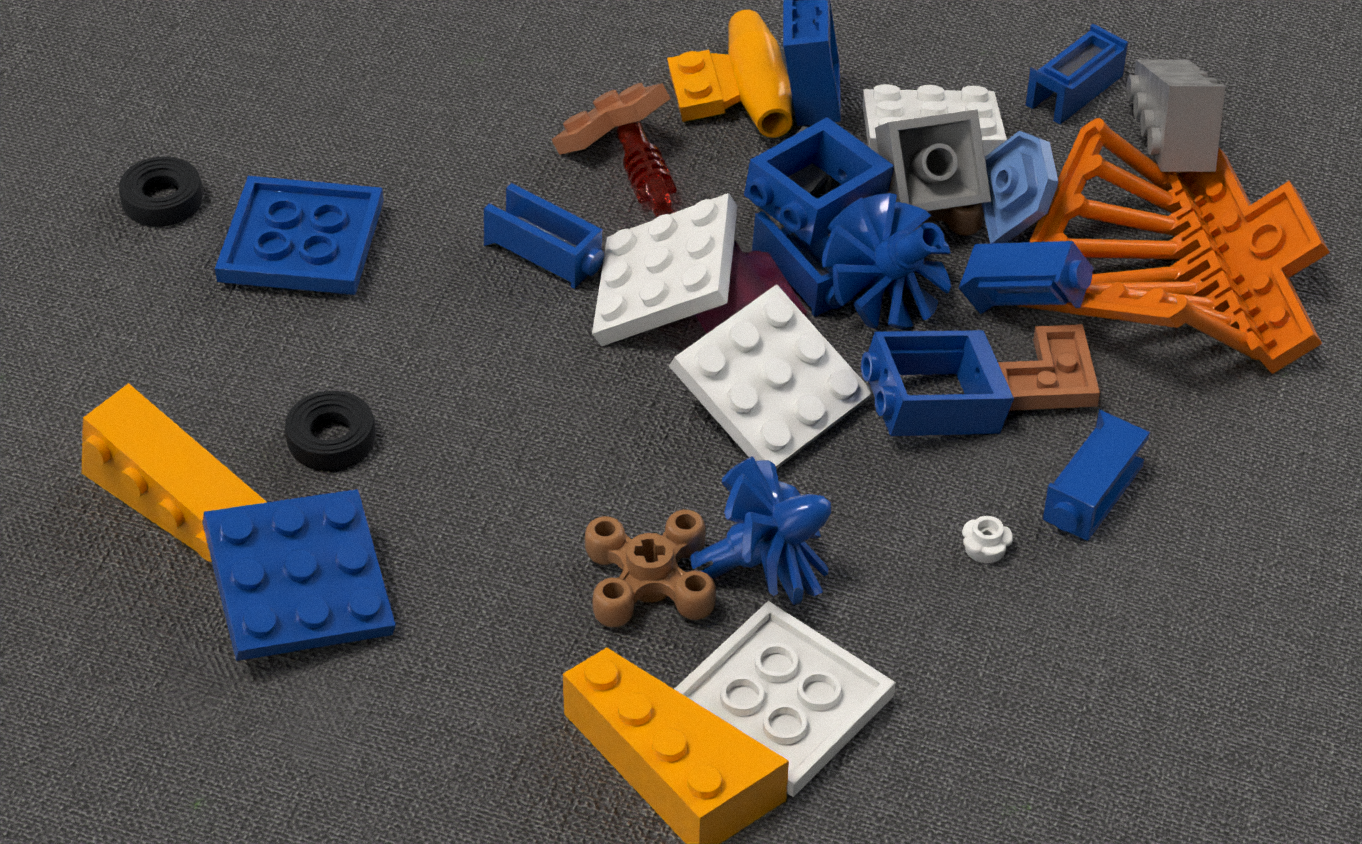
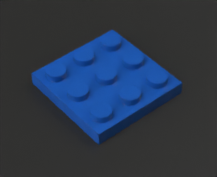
[215,176,384,295]
[202,489,396,661]

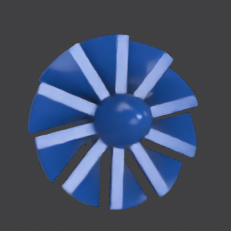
[822,193,951,330]
[690,456,831,605]

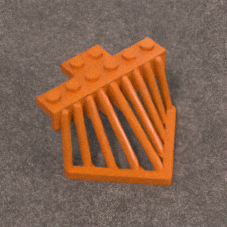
[1017,118,1330,374]

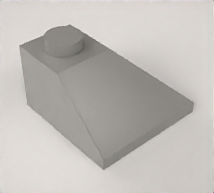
[875,109,991,211]

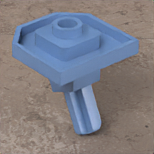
[982,131,1059,244]

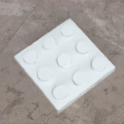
[863,84,1007,156]
[592,193,738,346]
[669,284,873,469]
[674,601,896,797]

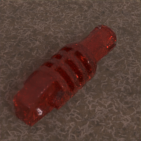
[617,121,677,218]

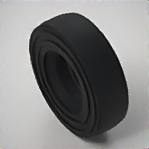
[119,156,203,226]
[285,391,376,471]

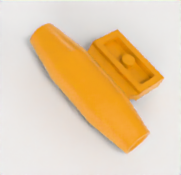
[667,10,793,138]

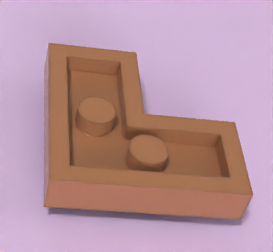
[551,83,671,155]
[998,324,1100,411]

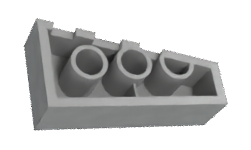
[1126,59,1226,172]

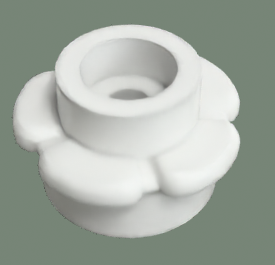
[962,516,1013,563]

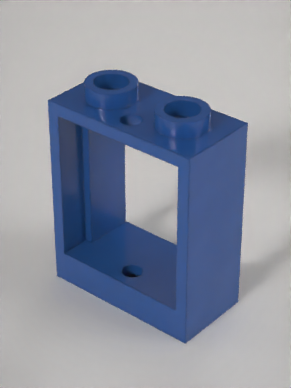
[783,0,841,126]
[744,117,894,246]
[861,330,1014,436]

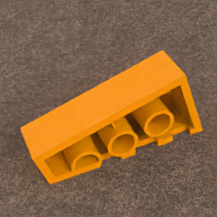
[81,383,266,562]
[563,647,789,844]

